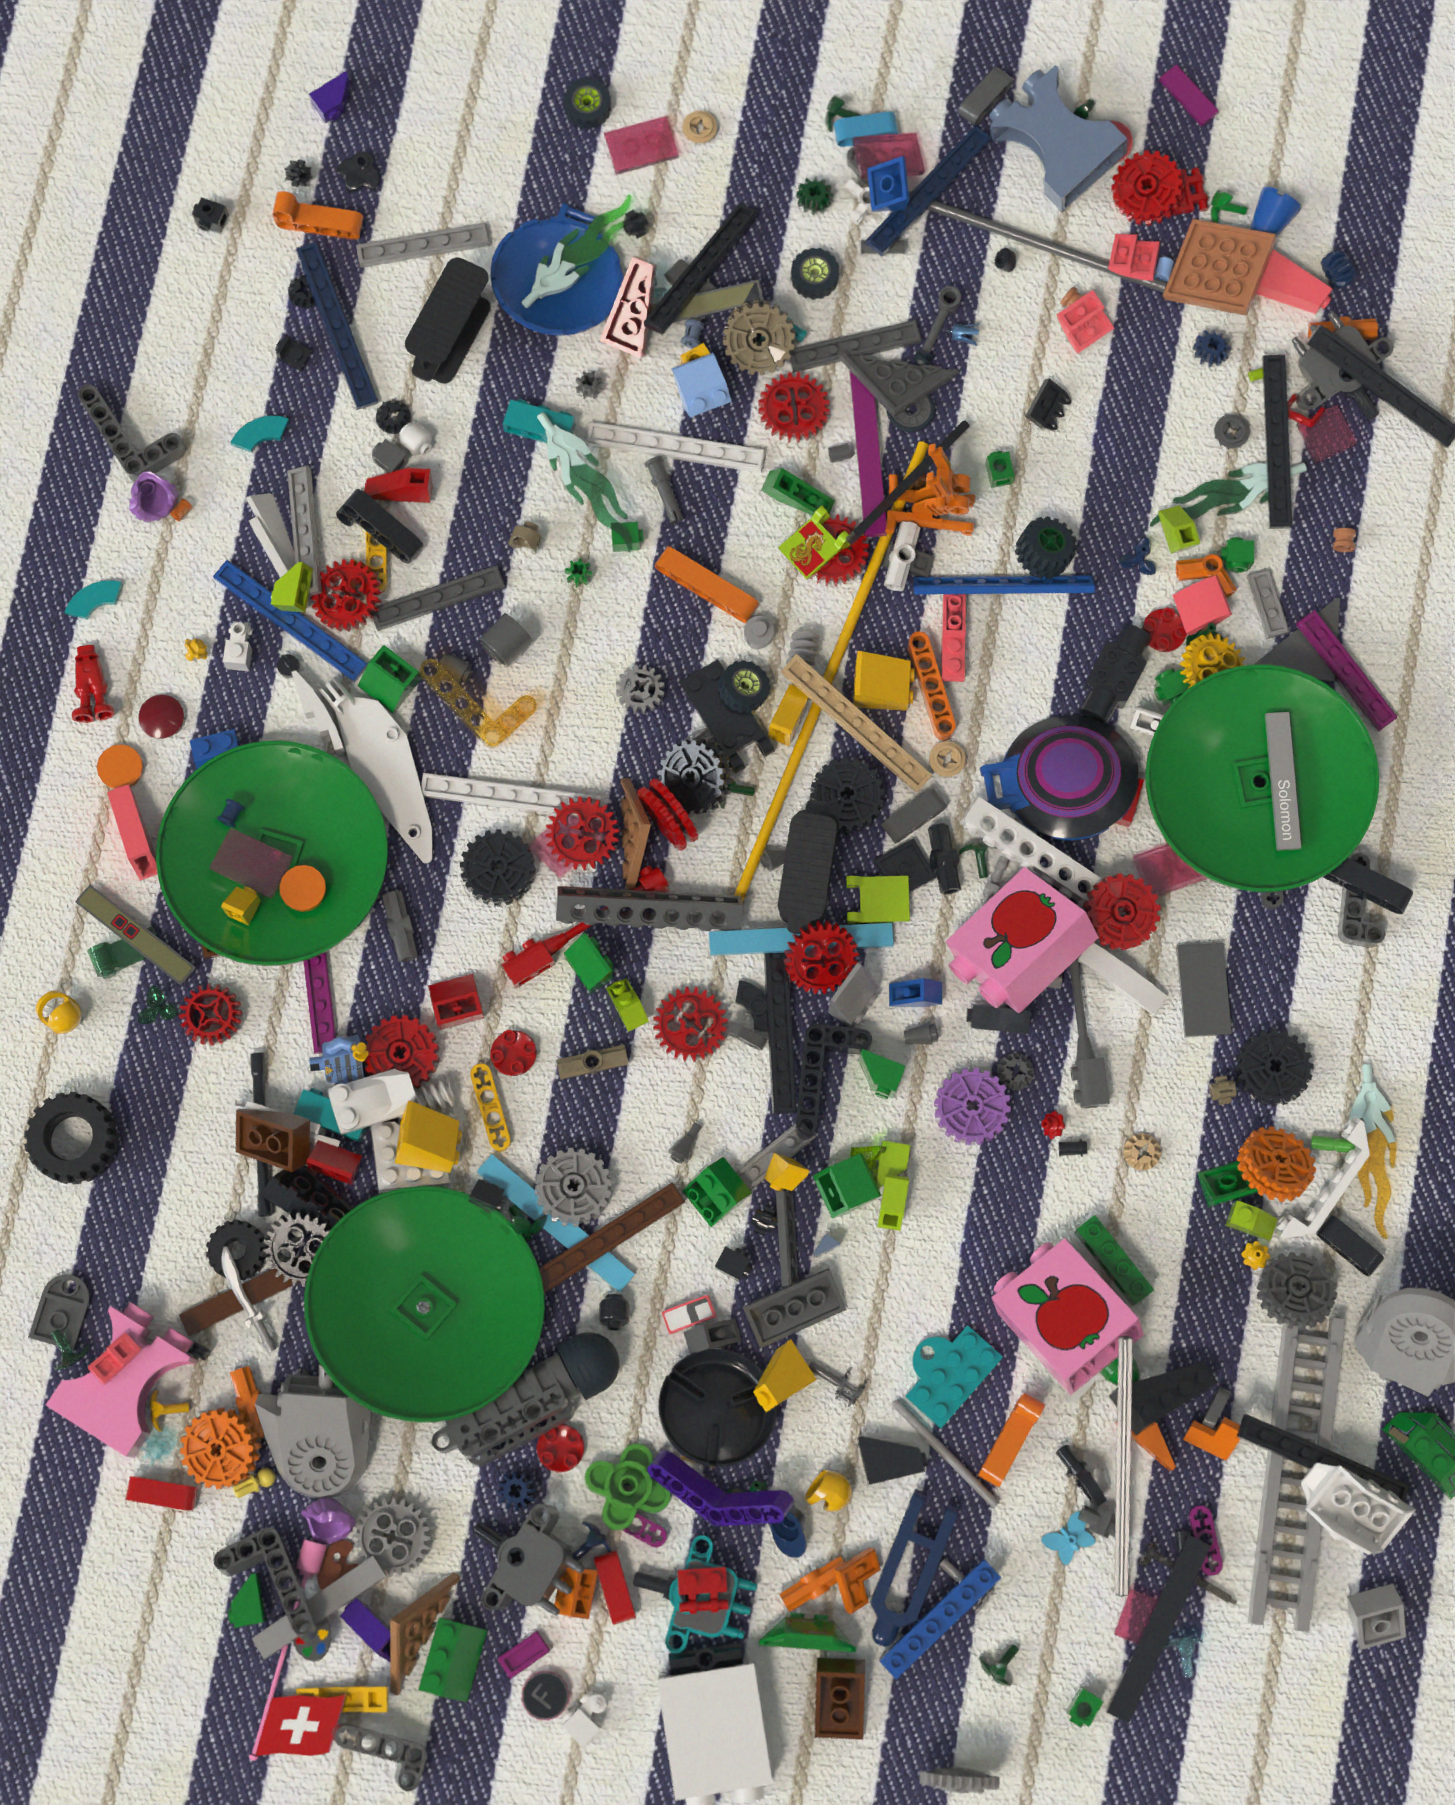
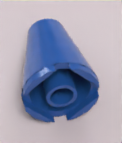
[1250,186,1301,238]

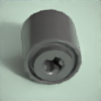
[479,613,533,667]

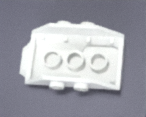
[1301,1463,1416,1555]

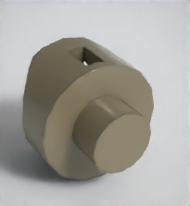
[508,521,543,554]

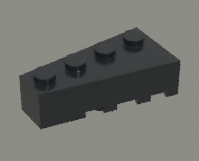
[260,1165,353,1229]
[1109,1362,1218,1436]

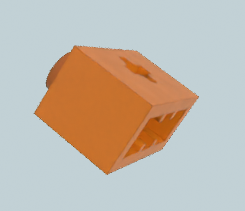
[554,1567,598,1619]

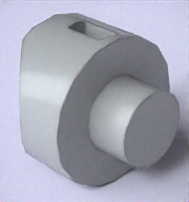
[744,616,774,650]

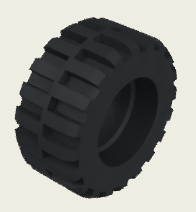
[24,1092,119,1185]

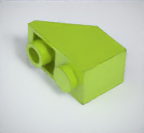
[1158,505,1201,554]
[606,978,649,1032]
[872,1141,910,1190]
[877,1174,909,1231]

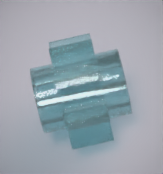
[139,1435,169,1465]

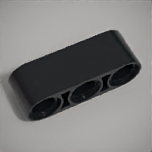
[1316,1215,1384,1277]

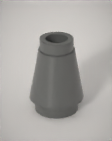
[903,1022,938,1045]

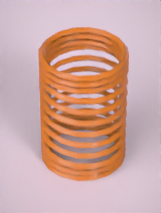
[170,498,192,522]

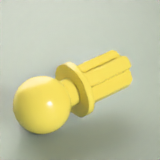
[233,1468,276,1498]

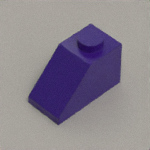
[309,71,350,123]

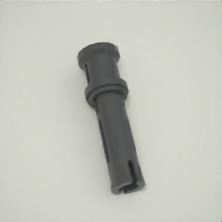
[644,456,684,524]

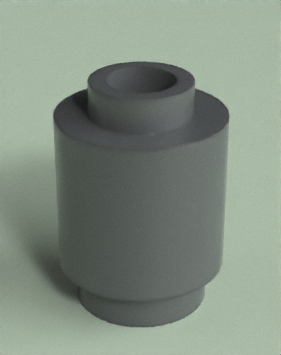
[438,653,473,684]

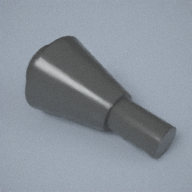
[760,849,786,872]
[668,1123,702,1164]

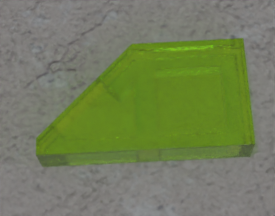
[850,1146,887,1171]

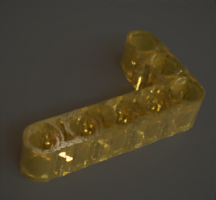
[420,659,537,749]

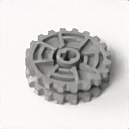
[535,1148,612,1227]

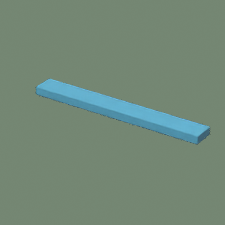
[708,923,894,956]
[477,1154,635,1293]

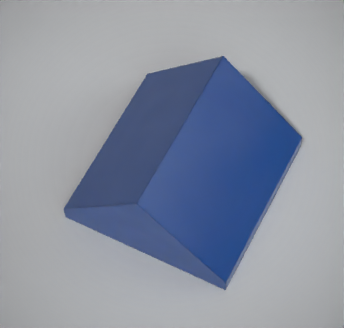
[867,156,910,212]

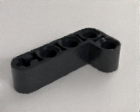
[336,489,423,564]

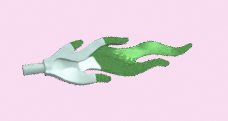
[522,194,631,308]

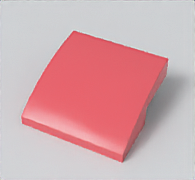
[1108,234,1160,281]
[1057,290,1114,354]
[1173,576,1232,635]

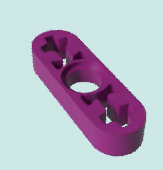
[1188,1506,1223,1576]
[622,1513,667,1547]

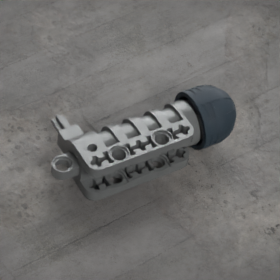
[431,1332,620,1467]

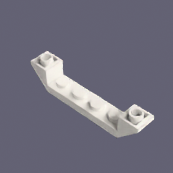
[1274,1117,1370,1239]

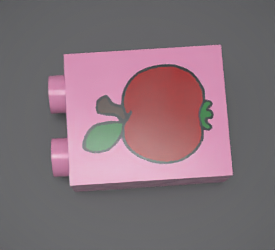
[945,867,1099,1013]
[991,1238,1144,1396]

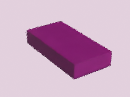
[497,1630,551,1679]

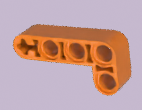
[272,191,364,240]
[978,1392,1046,1488]

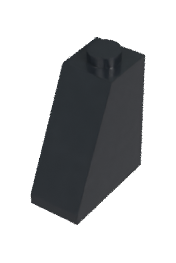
[966,1003,1031,1034]
[857,1436,928,1485]

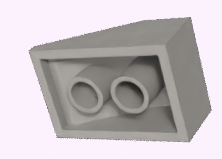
[828,963,879,1028]

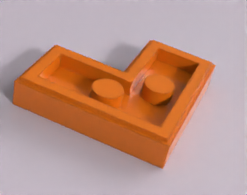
[1183,1417,1241,1461]
[834,1547,881,1614]

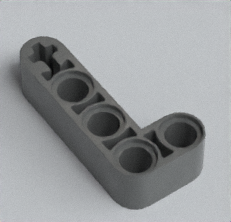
[1338,853,1386,948]
[332,1723,427,1792]

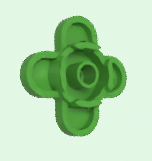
[584,1444,670,1531]

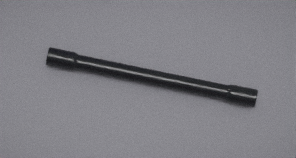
[250,1053,272,1217]

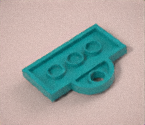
[905,1325,1003,1429]

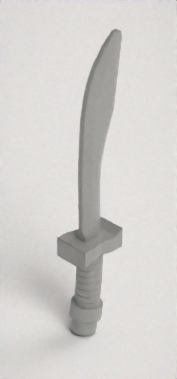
[982,856,1009,906]
[221,1246,276,1353]

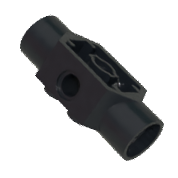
[1079,624,1152,725]

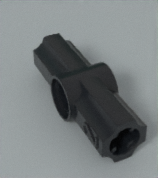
[928,823,961,895]
[668,1643,743,1675]

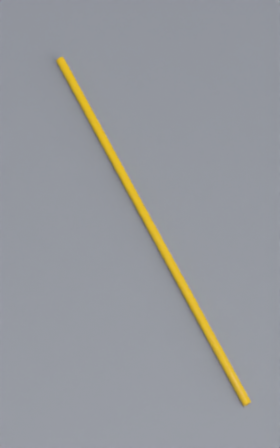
[733,441,929,901]

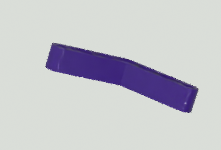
[648,1450,794,1526]

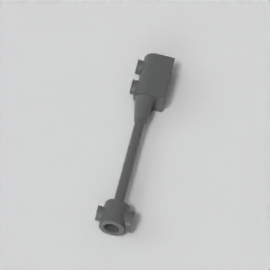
[1070,958,1110,1109]

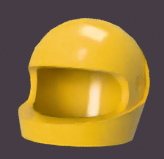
[35,990,81,1034]
[804,1469,852,1512]

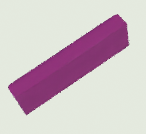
[1159,65,1219,127]

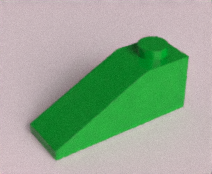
[761,468,835,516]

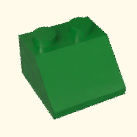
[858,1049,906,1100]

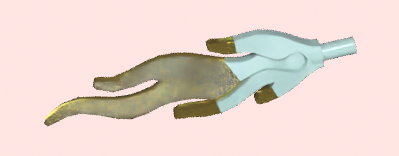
[1350,1064,1397,1240]

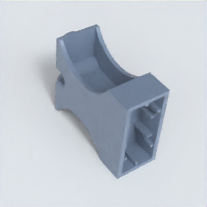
[989,65,1127,212]

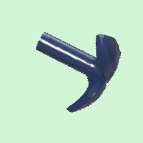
[1118,537,1156,575]
[572,1521,611,1561]

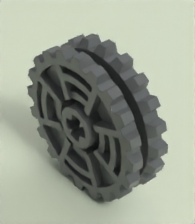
[1257,1252,1338,1330]

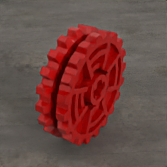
[1111,150,1185,226]
[637,778,699,851]
[1083,873,1161,950]
[363,1015,440,1089]

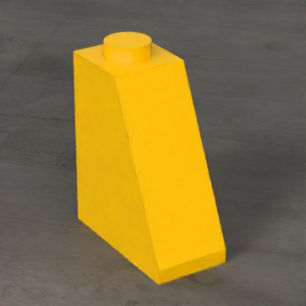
[768,684,810,746]
[753,1340,817,1412]

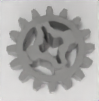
[616,665,664,714]

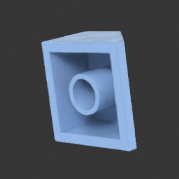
[671,353,731,417]

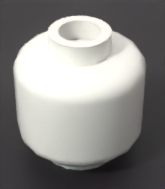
[399,422,433,456]

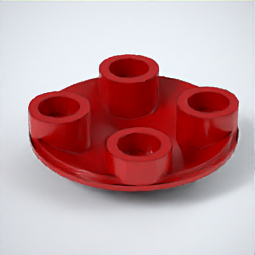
[1142,607,1187,652]
[490,1030,537,1076]
[537,1424,584,1472]

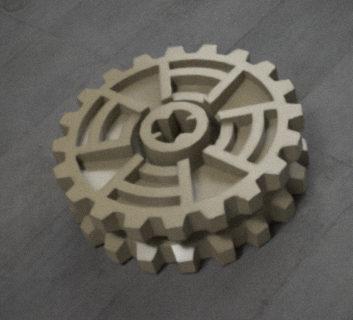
[723,299,796,375]

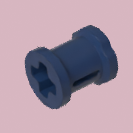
[216,798,245,828]

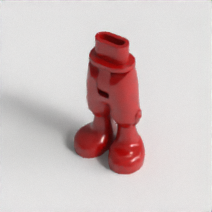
[71,645,115,723]

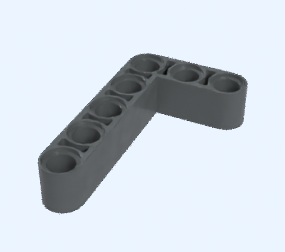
[78,385,186,482]
[213,1527,319,1641]

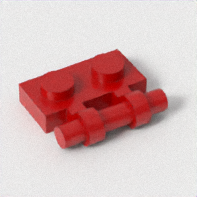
[1171,168,1209,216]
[677,1567,728,1614]

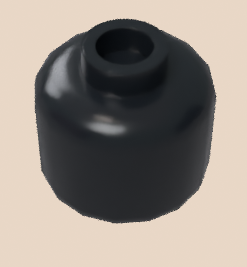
[599,1294,630,1331]

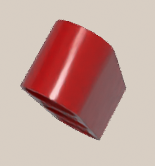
[125,1476,198,1512]
[593,1550,636,1625]

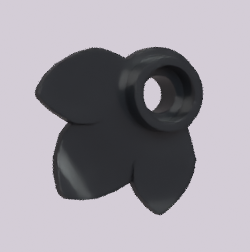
[337,151,379,193]

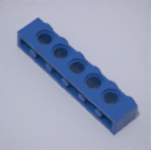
[879,1558,1001,1679]

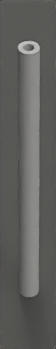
[892,1399,999,1509]

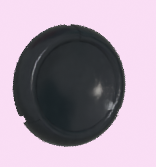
[658,1349,777,1467]

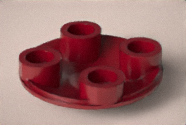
[138,695,184,739]

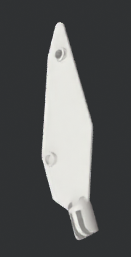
[318,676,432,864]

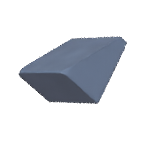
[813,1234,841,1258]

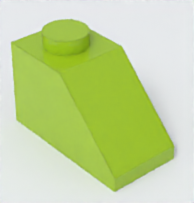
[271,562,313,612]
[1225,1201,1278,1241]

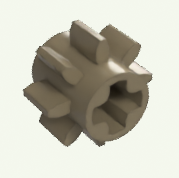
[1209,1075,1237,1105]

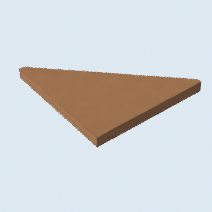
[621,778,651,890]
[390,1572,460,1696]

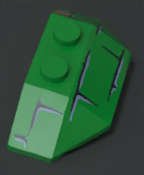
[1382,1413,1455,1499]
[759,1612,856,1652]

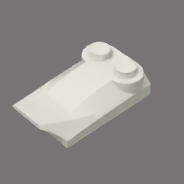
[327,1069,416,1135]

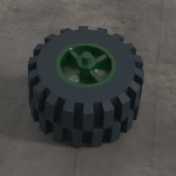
[1015,516,1077,579]

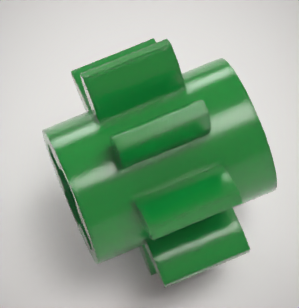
[565,558,593,588]

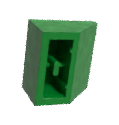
[357,645,421,713]
[564,933,614,994]
[813,1153,882,1219]
[682,1157,752,1227]

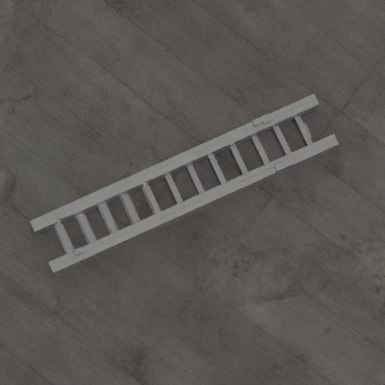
[1247,1317,1345,1633]

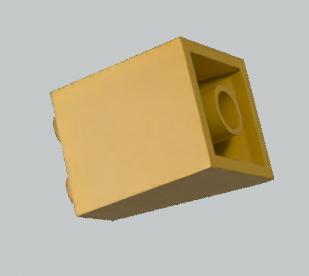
[853,651,915,711]
[395,1101,462,1173]

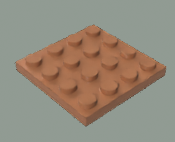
[1163,219,1277,316]

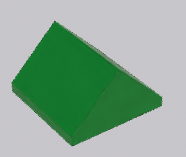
[1198,1161,1258,1208]

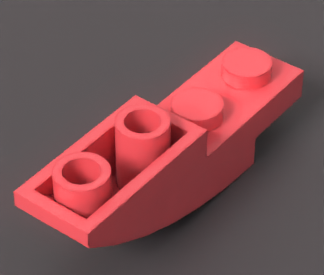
[941,594,966,682]

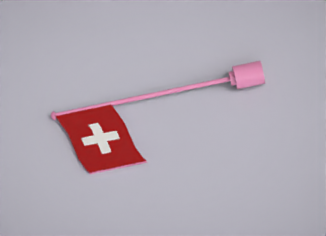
[249,1539,346,1761]

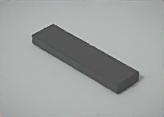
[776,1191,799,1287]

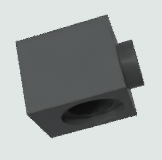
[372,439,408,473]

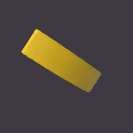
[296,1686,389,1712]

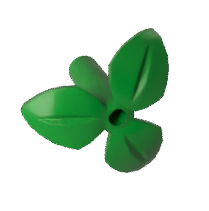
[1210,190,1247,223]

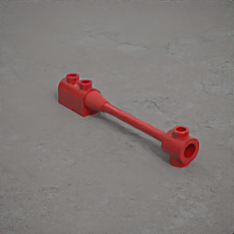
[501,865,670,989]

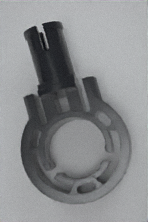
[1056,1444,1107,1508]

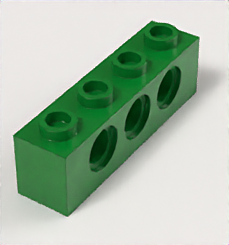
[1074,1215,1154,1307]

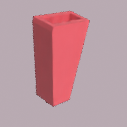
[1256,249,1332,314]
[107,784,157,881]

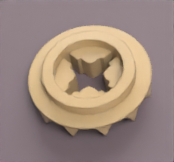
[682,111,717,144]
[929,741,966,778]
[1123,1133,1162,1171]

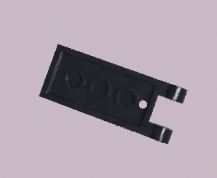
[679,659,775,774]

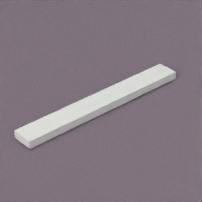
[586,422,765,473]
[421,773,604,820]

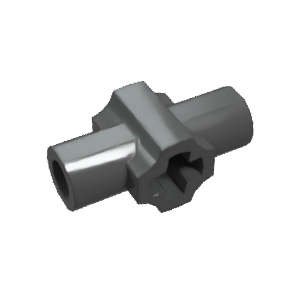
[1078,1505,1116,1538]

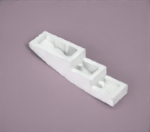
[292,671,346,756]
[1078,943,1167,1016]

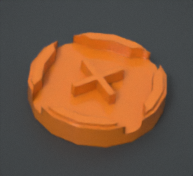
[97,744,143,789]
[279,865,327,912]

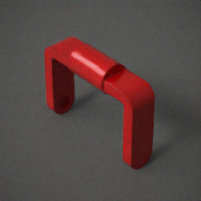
[1287,394,1325,427]

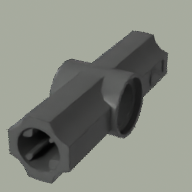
[382,891,418,962]

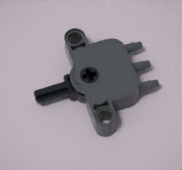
[1291,311,1394,421]
[473,1504,585,1616]

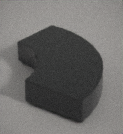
[735,980,768,1032]

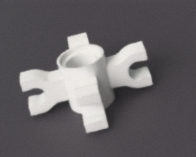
[845,179,893,225]

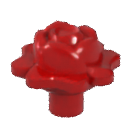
[1041,1111,1065,1139]

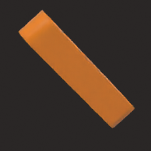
[654,547,759,623]
[908,631,956,741]

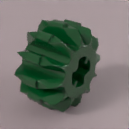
[796,176,833,216]

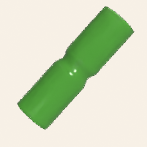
[1311,1135,1356,1153]

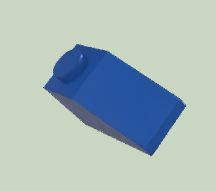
[889,978,942,1007]

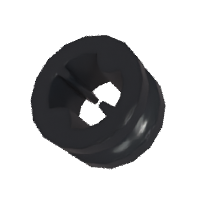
[188,1340,211,1361]

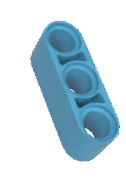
[833,112,899,147]

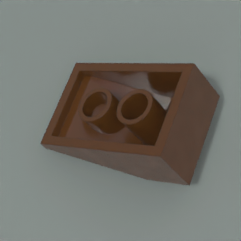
[236,1109,310,1172]
[815,1657,866,1740]

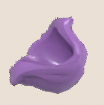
[129,471,179,522]
[301,1497,356,1544]

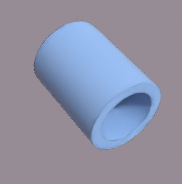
[1154,257,1174,282]

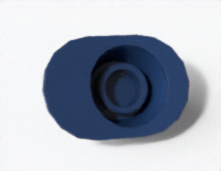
[768,1505,807,1558]

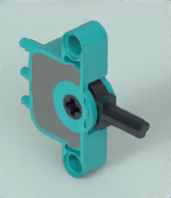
[633,1535,758,1653]

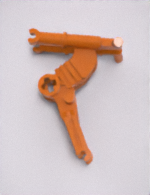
[885,444,975,536]

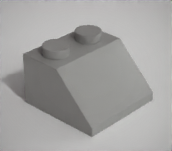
[1347,1584,1406,1650]

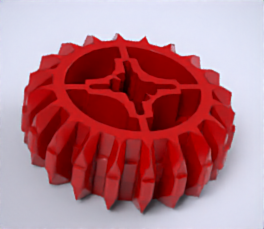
[179,983,243,1046]

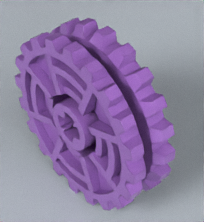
[934,1068,1011,1146]

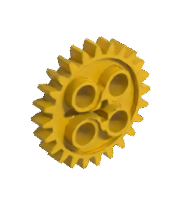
[1180,634,1246,690]

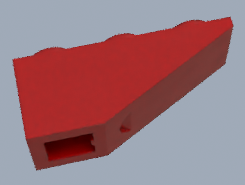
[364,468,433,503]

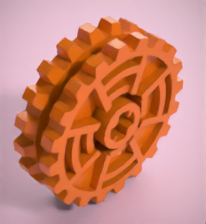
[1237,1126,1316,1202]
[180,1408,261,1489]

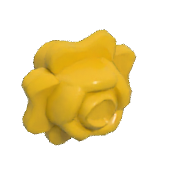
[184,638,208,661]
[1241,1241,1270,1270]

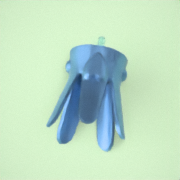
[946,323,980,346]

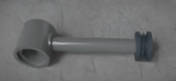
[913,286,961,365]

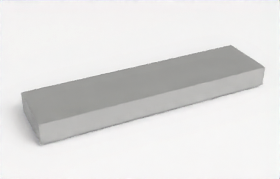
[736,1123,815,1191]

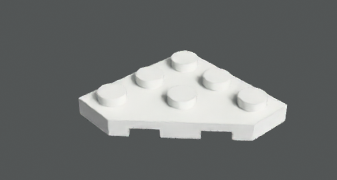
[371,1122,450,1193]

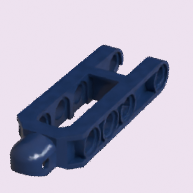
[870,1488,960,1647]

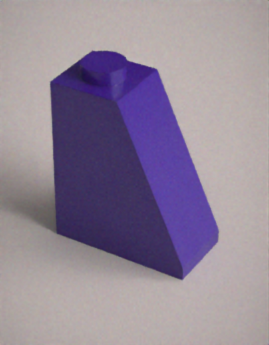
[340,1598,390,1662]

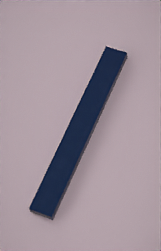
[865,125,992,257]
[295,241,378,410]

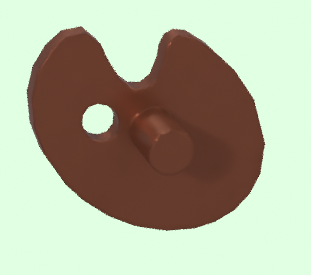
[317,1540,359,1591]

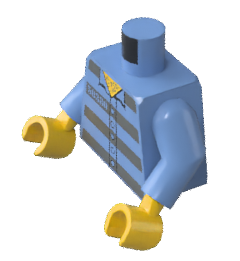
[309,1035,369,1084]

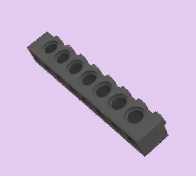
[555,886,743,931]

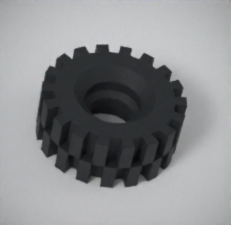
[206,1220,268,1281]

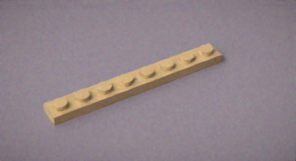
[780,654,932,793]

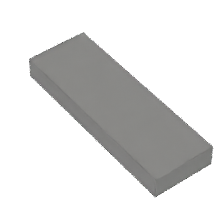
[1247,569,1290,639]

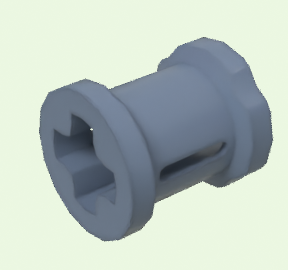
[680,319,704,348]

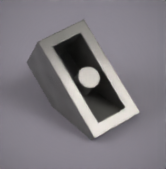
[684,1318,741,1354]

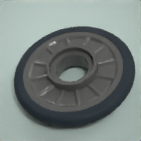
[886,395,935,432]

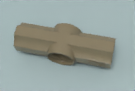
[556,1045,629,1080]

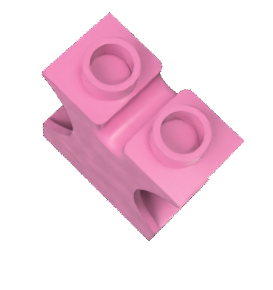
[46,1302,198,1458]

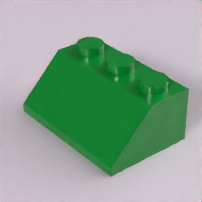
[418,1617,487,1702]

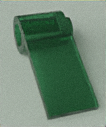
[87,926,158,979]

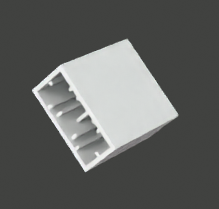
[657,1662,773,1805]

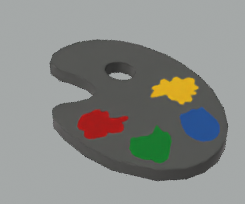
[293,1618,332,1662]

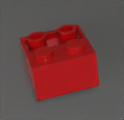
[428,974,485,1030]

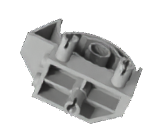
[1354,1288,1455,1397]
[255,1363,372,1499]

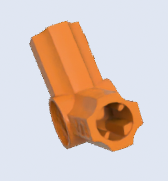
[1175,554,1237,598]

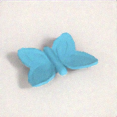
[1041,1511,1095,1565]

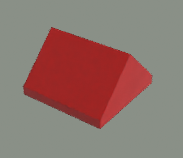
[307,1140,362,1186]

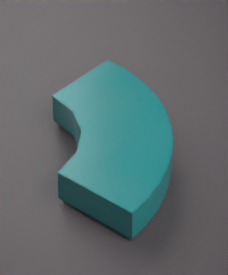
[230,416,290,453]
[65,580,122,620]

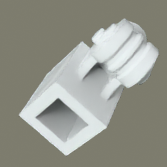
[223,621,252,671]
[562,1690,607,1747]

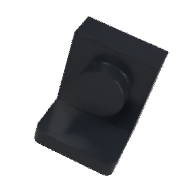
[275,334,312,372]

